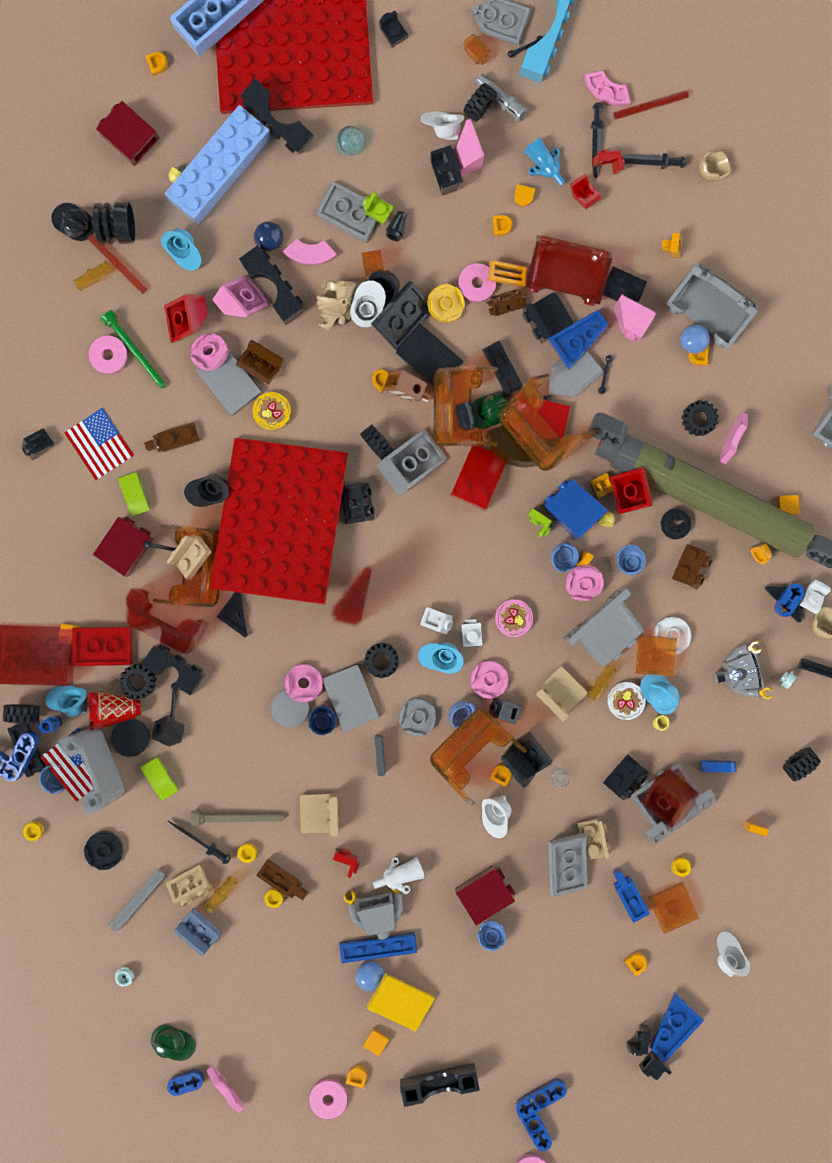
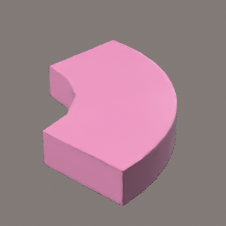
[584,70,631,106]
[283,239,337,265]
[720,412,748,464]
[206,1066,244,1113]

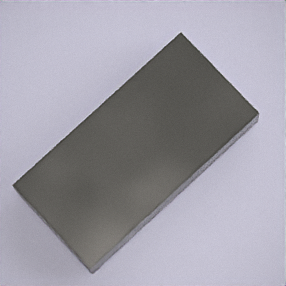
[375,735,386,776]

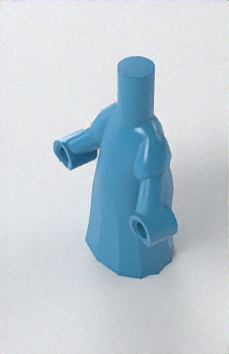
[523,137,566,186]

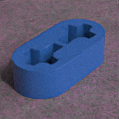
[774,583,805,617]
[700,760,737,773]
[167,1069,204,1096]

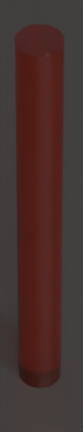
[613,90,689,120]
[88,234,147,294]

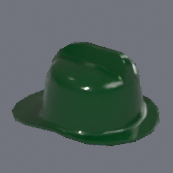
[471,393,511,429]
[151,1025,196,1061]

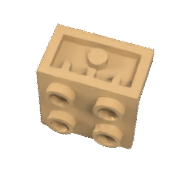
[534,666,587,722]
[300,793,339,837]

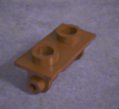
[486,289,527,317]

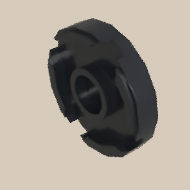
[111,719,150,757]
[84,831,124,870]

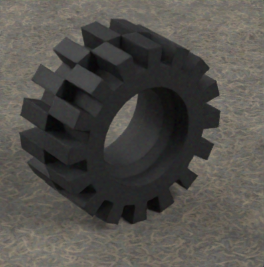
[463,83,497,122]
[681,400,719,436]
[360,424,394,460]
[364,643,399,678]
[119,664,157,699]
[3,704,40,724]
[782,747,821,781]

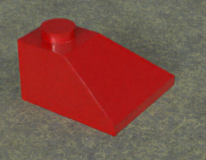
[164,294,208,343]
[610,468,653,514]

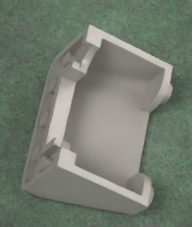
[666,261,759,349]
[58,728,124,815]

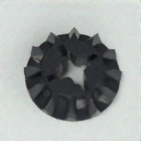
[660,509,691,539]

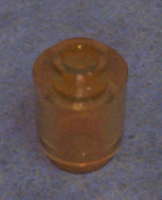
[463,34,491,65]

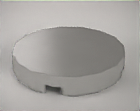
[271,690,310,728]
[399,698,437,737]

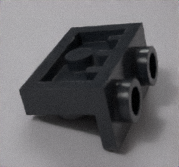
[342,483,375,524]

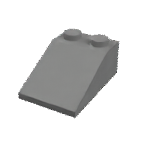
[376,428,448,496]

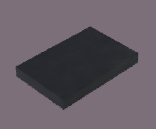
[371,281,430,350]
[395,323,464,391]

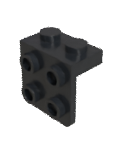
[522,292,573,344]
[501,731,553,788]

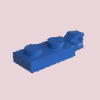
[612,868,650,923]

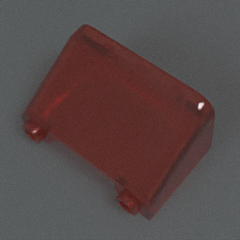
[525,235,613,306]
[125,588,209,654]

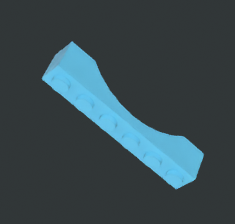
[520,0,575,83]

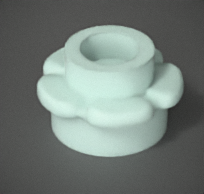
[779,671,797,689]
[115,967,134,986]

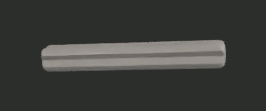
[109,869,166,932]

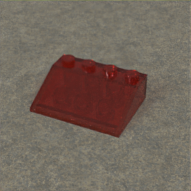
[331,566,372,626]
[0,625,74,686]

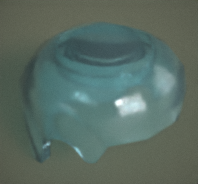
[335,126,365,157]

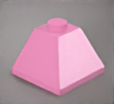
[454,119,484,176]
[212,275,271,318]
[613,295,656,341]

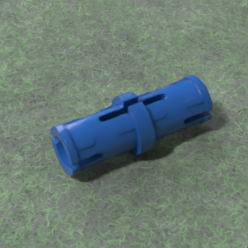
[39,716,63,733]

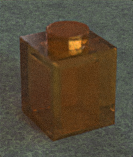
[361,250,384,278]

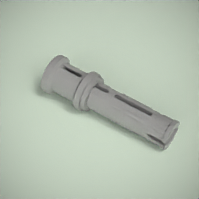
[475,73,528,123]

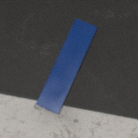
[339,932,417,963]

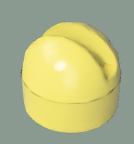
[168,167,181,183]
[599,512,615,527]
[652,715,670,731]

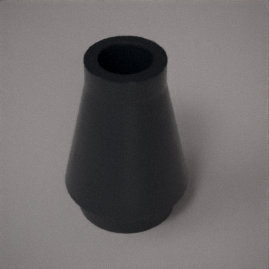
[386,211,408,242]

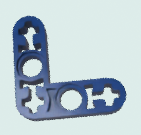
[0,731,40,782]
[515,1078,567,1151]

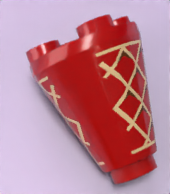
[88,691,141,730]

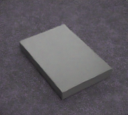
[315,181,377,243]
[196,352,262,416]
[322,664,379,732]
[548,833,588,897]

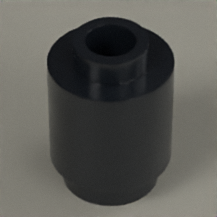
[454,402,478,432]

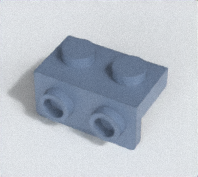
[174,908,223,956]

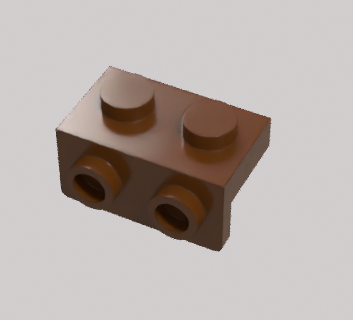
[236,340,284,385]
[672,544,713,590]

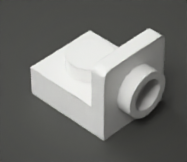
[799,580,831,614]
[420,607,453,634]
[461,619,482,647]

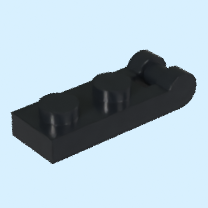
[482,340,524,398]
[7,723,46,778]

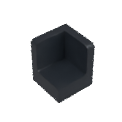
[151,716,184,747]
[639,1051,672,1080]

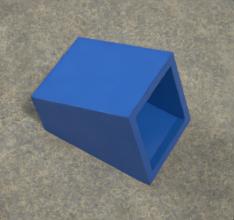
[543,479,607,539]

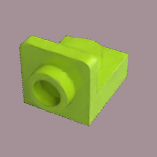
[362,192,394,225]
[527,508,552,537]

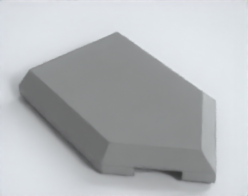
[471,0,531,46]
[548,351,603,397]

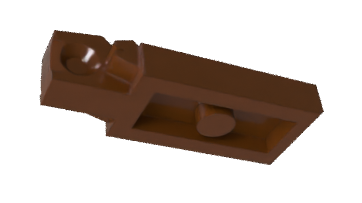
[144,422,200,453]
[256,859,308,900]

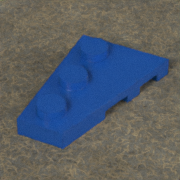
[549,310,608,371]
[650,992,704,1062]

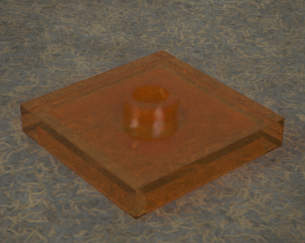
[635,635,677,677]
[648,882,699,934]

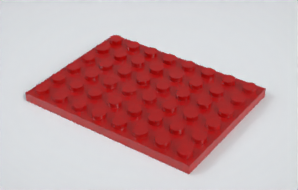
[215,0,373,114]
[210,437,349,605]

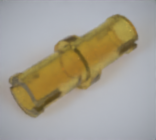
[73,260,113,291]
[587,664,617,702]
[204,876,238,913]

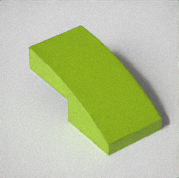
[118,471,150,516]
[141,756,179,801]

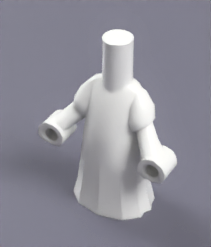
[372,857,424,895]

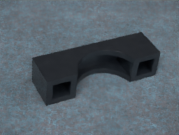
[240,78,314,154]
[239,245,304,325]
[400,1062,480,1107]

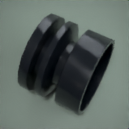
[93,202,136,245]

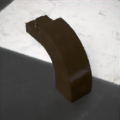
[485,424,555,468]

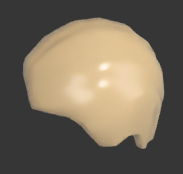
[699,151,731,182]
[812,606,832,639]

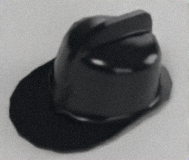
[51,203,94,241]
[369,270,400,311]
[184,474,229,507]

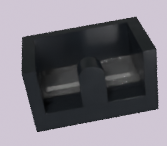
[430,145,463,196]

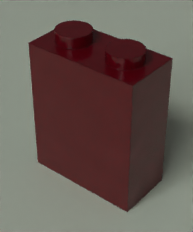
[96,100,160,166]
[92,516,154,577]
[455,864,516,926]

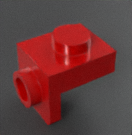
[592,149,625,174]
[570,174,601,210]
[333,848,360,878]

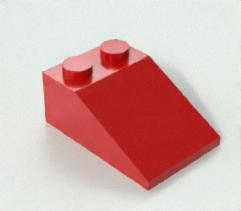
[450,443,506,511]

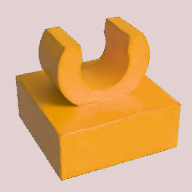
[661,233,682,258]
[589,473,613,499]

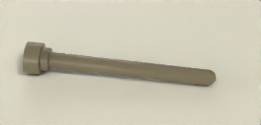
[191,811,284,826]

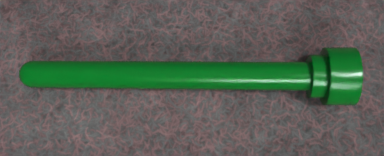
[100,310,166,388]

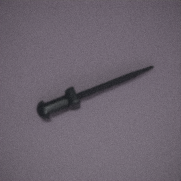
[590,102,605,179]
[622,153,687,169]
[168,821,231,864]

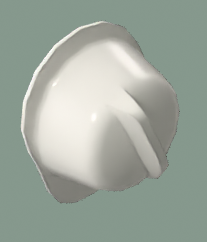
[420,111,464,140]
[350,281,386,328]
[482,795,512,838]
[717,932,750,977]

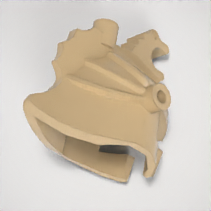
[317,279,360,330]

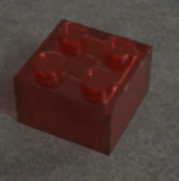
[643,768,699,828]

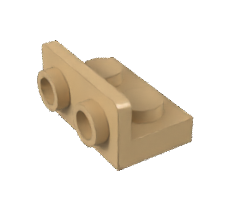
[167,535,211,579]
[577,817,611,860]
[166,865,214,907]

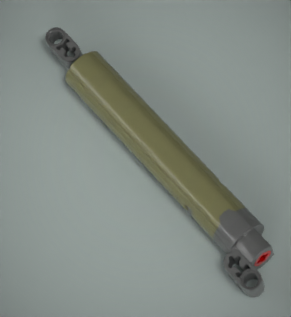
[588,412,832,569]

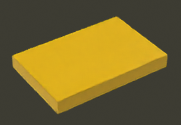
[366,973,435,1032]

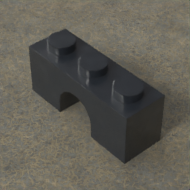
[141,644,205,696]

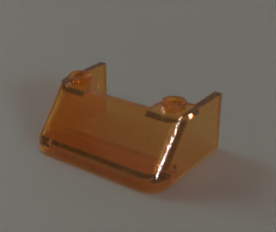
[434,365,498,447]
[500,374,597,471]
[153,525,220,607]
[430,708,527,805]

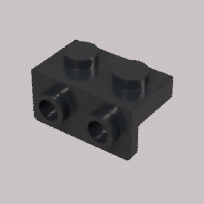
[600,266,647,303]
[603,754,648,801]

